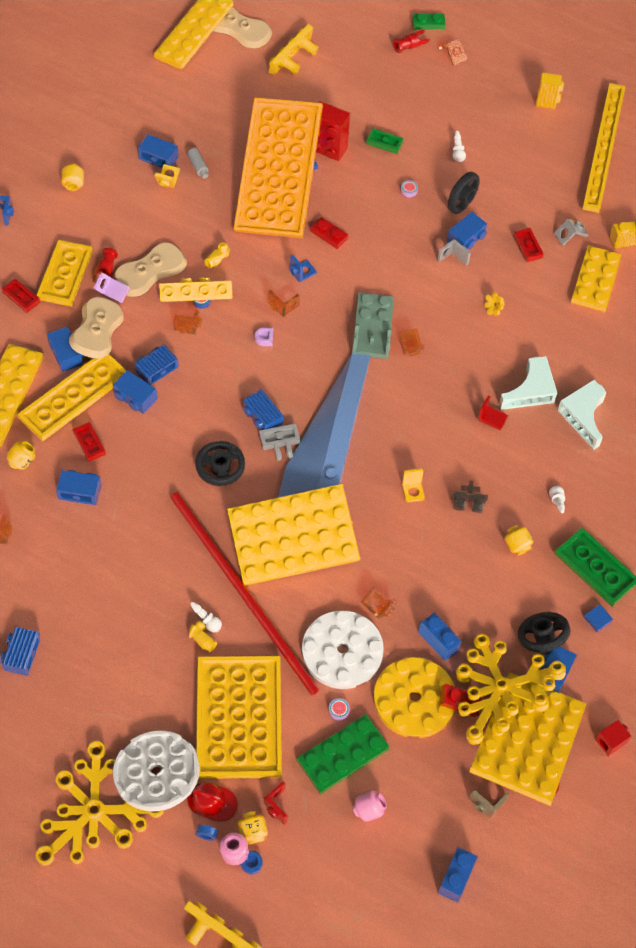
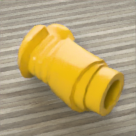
[204,242,230,268]
[189,621,217,652]

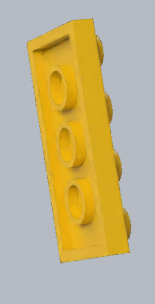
[37,240,93,307]
[571,245,622,312]

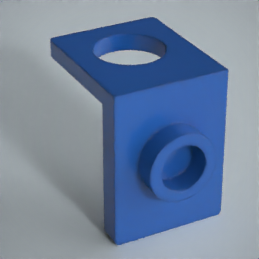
[0,196,14,226]
[289,255,317,282]

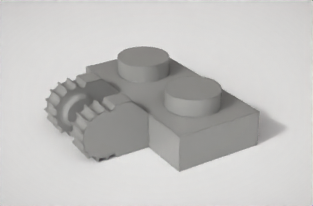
[259,424,300,461]

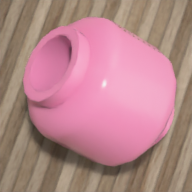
[353,790,387,822]
[219,832,249,865]

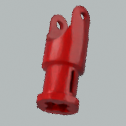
[393,30,430,53]
[92,248,118,282]

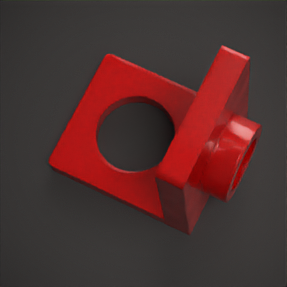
[478,395,508,431]
[264,781,288,825]

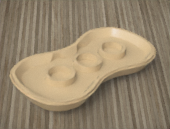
[213,7,272,48]
[112,243,187,297]
[69,297,124,358]

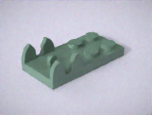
[352,292,394,359]

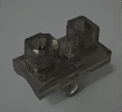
[451,480,488,513]

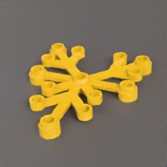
[456,634,566,745]
[36,741,164,866]

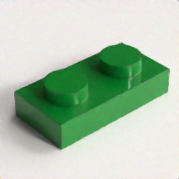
[412,13,446,30]
[366,128,404,155]

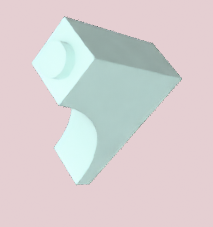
[499,356,557,410]
[558,380,606,450]

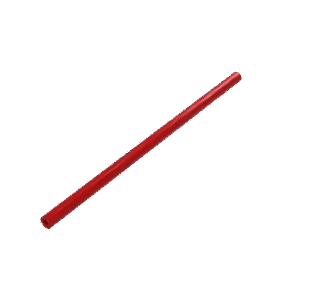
[170,492,320,695]

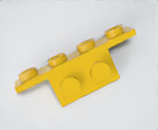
[159,277,232,302]

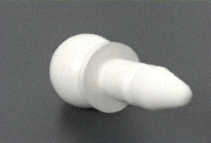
[452,131,466,162]
[549,486,565,513]
[191,602,222,633]

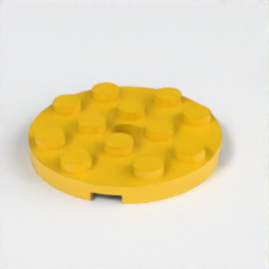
[374,657,455,738]

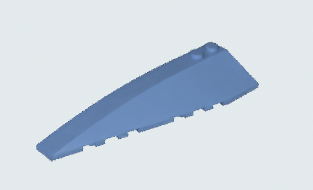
[278,353,371,498]

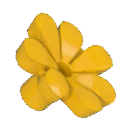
[484,292,504,316]

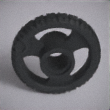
[448,172,480,214]
[195,441,245,486]
[518,612,570,653]

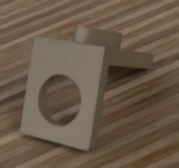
[469,790,510,818]

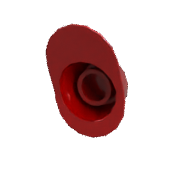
[187,782,238,822]

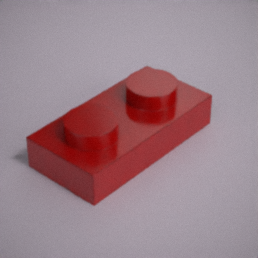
[310,217,348,249]
[514,228,544,262]
[2,278,40,313]
[72,422,106,462]
[440,684,481,717]

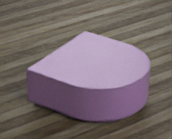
[255,328,273,346]

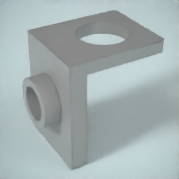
[554,219,589,245]
[438,239,471,265]

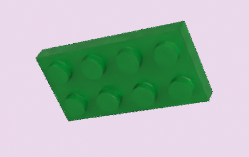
[554,528,636,607]
[297,714,390,795]

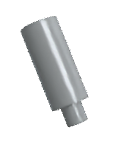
[187,148,209,179]

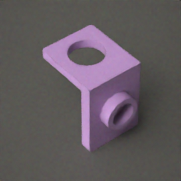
[94,272,130,303]

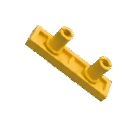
[269,24,319,76]
[184,901,262,948]

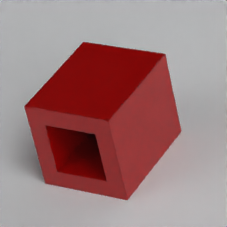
[595,720,632,756]

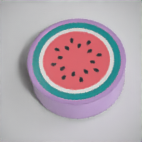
[401,180,418,197]
[329,698,350,720]

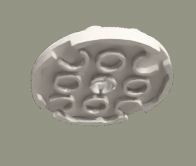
[302,611,384,689]
[113,731,200,811]

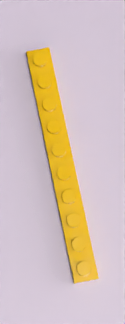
[582,83,626,213]

